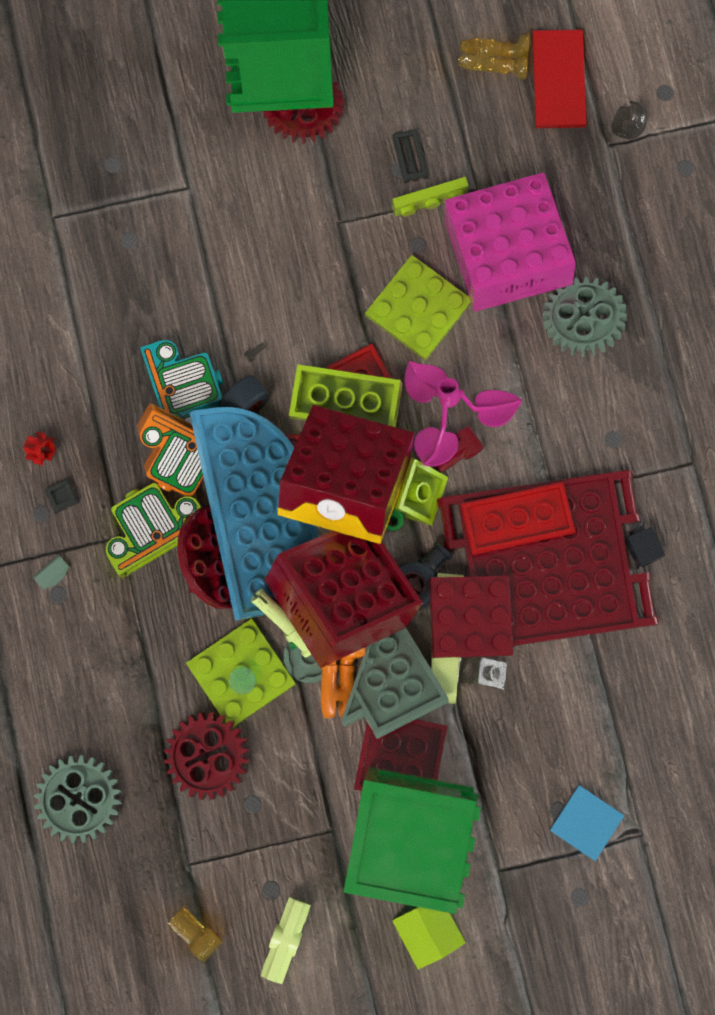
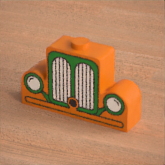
[137,403,203,497]

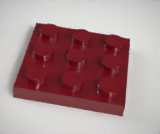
[429,576,513,659]
[354,719,448,791]

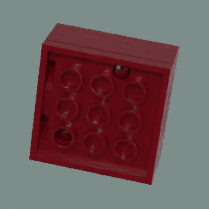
[264,531,423,668]

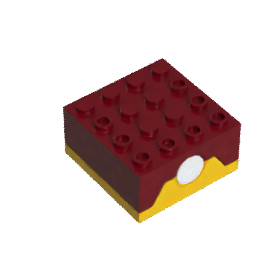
[278,405,415,544]

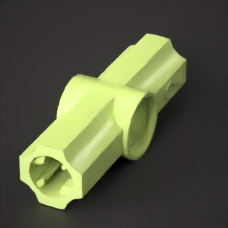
[261,897,311,984]

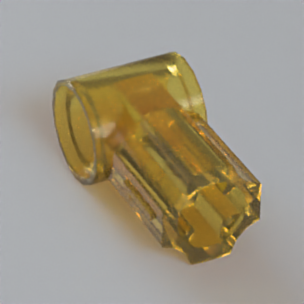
[167,907,223,963]

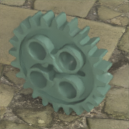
[543,277,627,357]
[34,755,122,843]

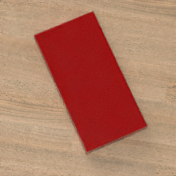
[532,30,586,128]
[460,482,575,556]

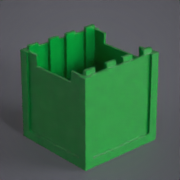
[217,0,333,113]
[343,767,481,914]

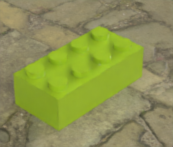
[289,364,403,427]

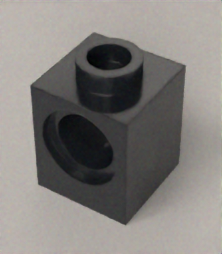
[625,526,665,570]

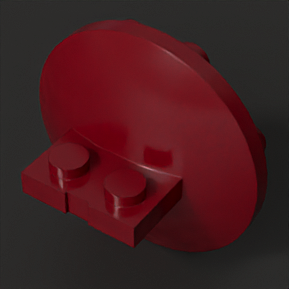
[177,505,233,610]

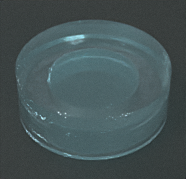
[229,667,256,695]

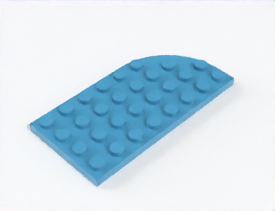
[190,407,319,621]

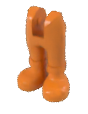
[321,647,366,718]

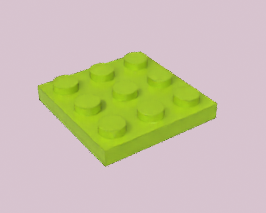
[365,255,471,361]
[186,619,296,728]

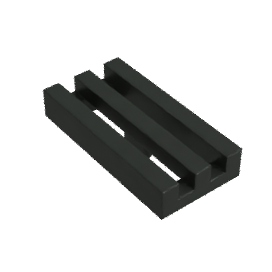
[392,129,428,184]

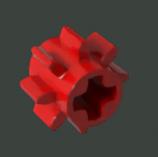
[22,431,56,465]

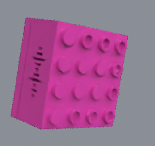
[445,172,576,312]

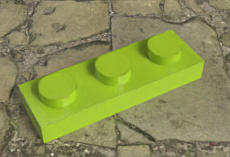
[392,177,469,217]

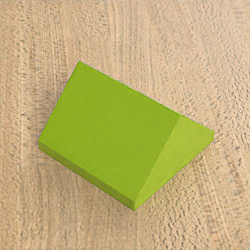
[394,458,448,526]
[392,907,465,969]

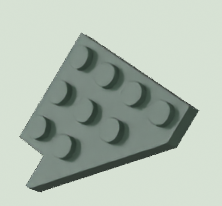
[341,628,449,739]

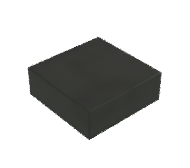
[44,478,79,514]

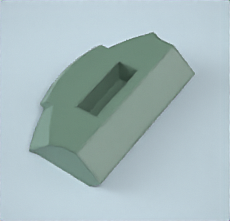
[33,555,70,590]

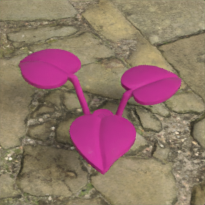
[405,361,522,466]

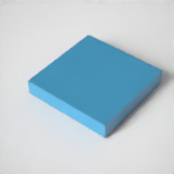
[549,785,624,861]

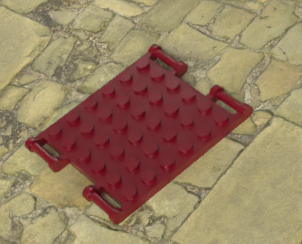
[436,470,659,647]

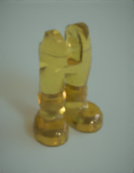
[458,33,530,79]

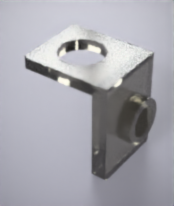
[457,657,507,689]

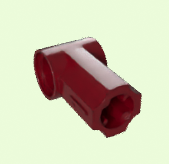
[435,426,484,473]

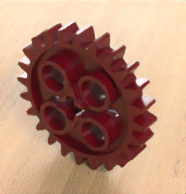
[263,82,344,144]
[164,712,251,800]

